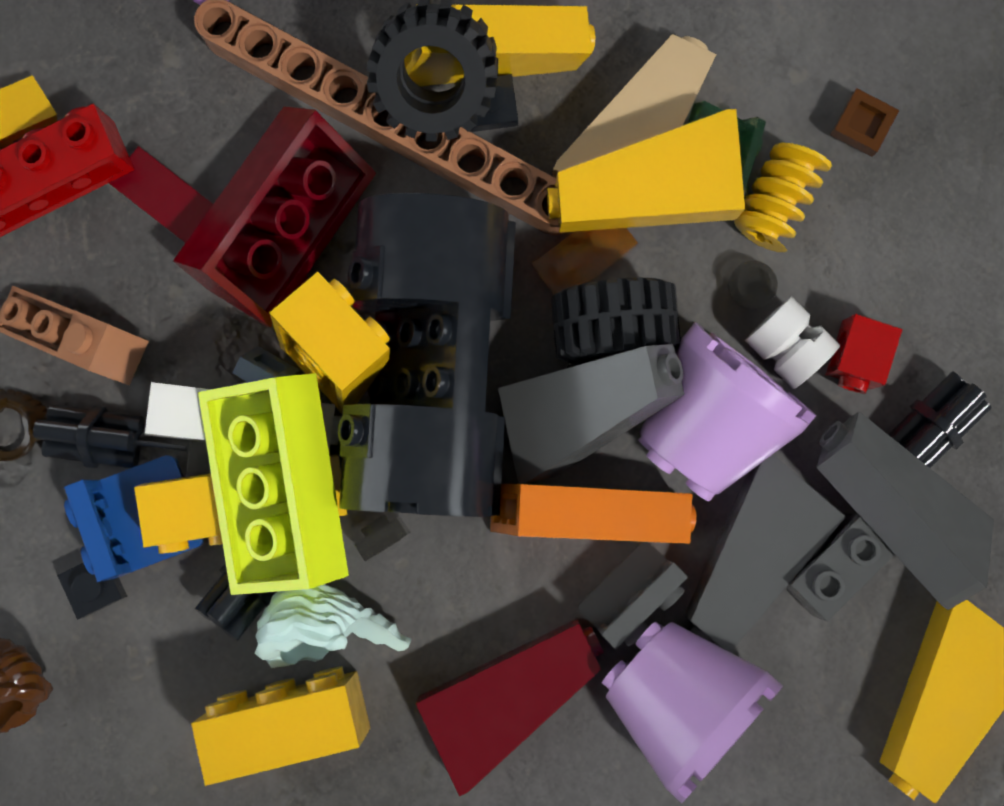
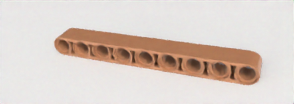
[194,0,565,235]

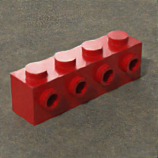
[0,103,135,237]

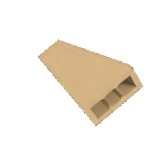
[553,34,717,178]

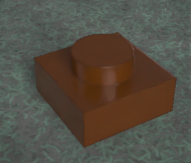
[830,88,899,157]

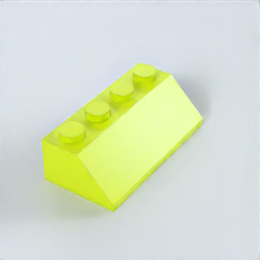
[198,373,349,595]

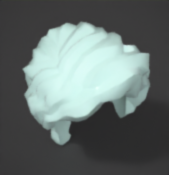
[255,584,411,668]

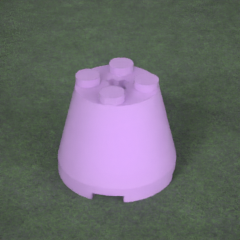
[638,322,816,501]
[602,622,783,804]

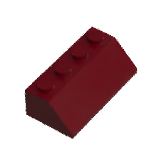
[173,106,376,327]

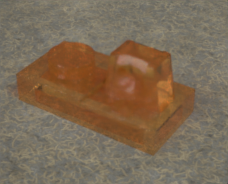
[532,228,638,295]

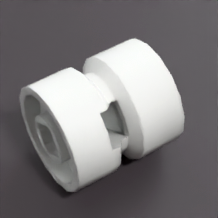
[745,296,840,389]

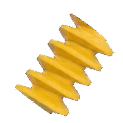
[734,143,832,252]

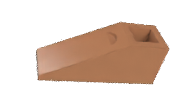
[0,286,149,386]

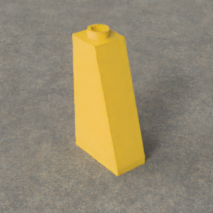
[404,4,596,86]
[547,109,745,233]
[879,600,1004,804]

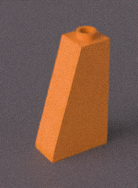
[490,484,696,544]

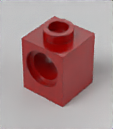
[825,314,903,394]

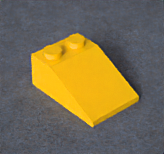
[270,272,390,414]

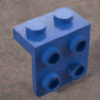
[64,455,205,582]

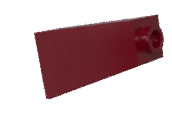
[416,619,604,797]

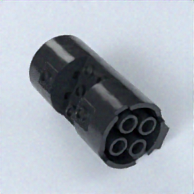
[338,193,516,517]

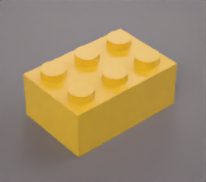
[191,666,370,786]

